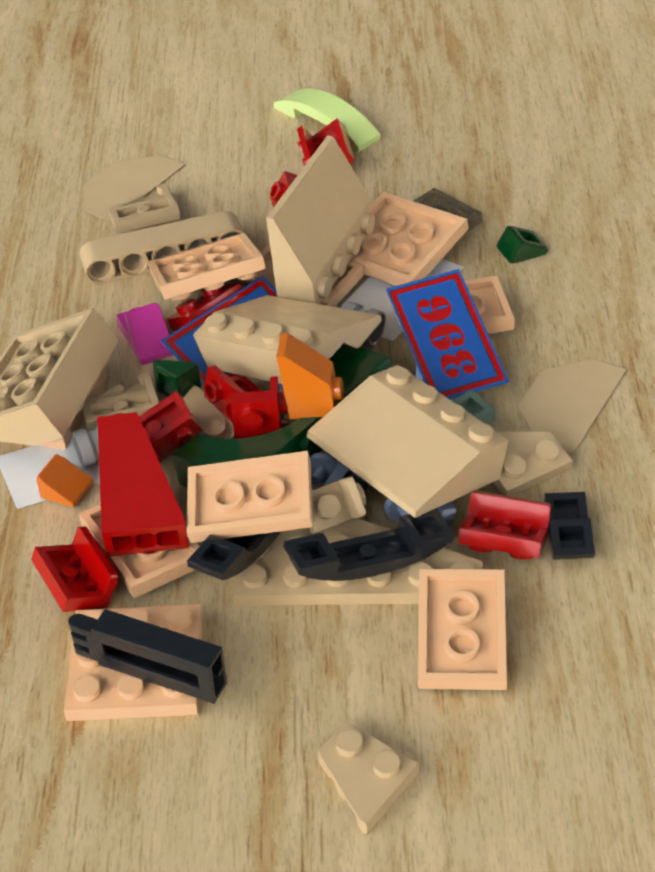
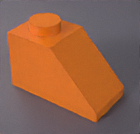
[276,333,344,419]

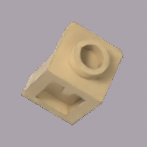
[309,476,366,533]

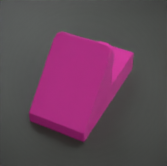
[116,303,173,365]

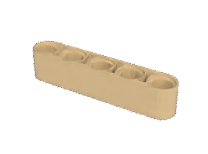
[79,211,244,284]

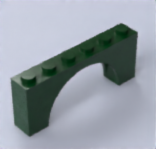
[171,344,391,488]

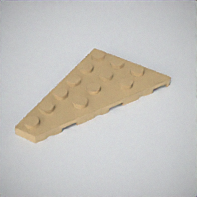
[232,518,483,606]

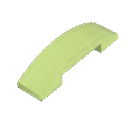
[274,88,380,152]

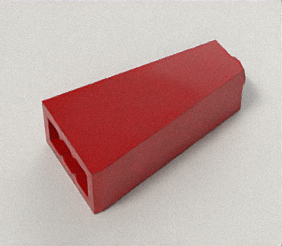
[97,412,189,557]

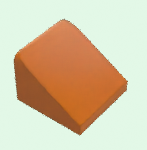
[37,454,94,508]

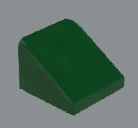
[497,225,548,263]
[153,359,201,397]

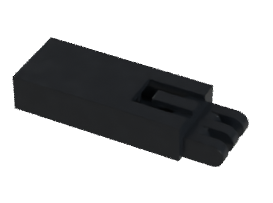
[68,609,227,704]

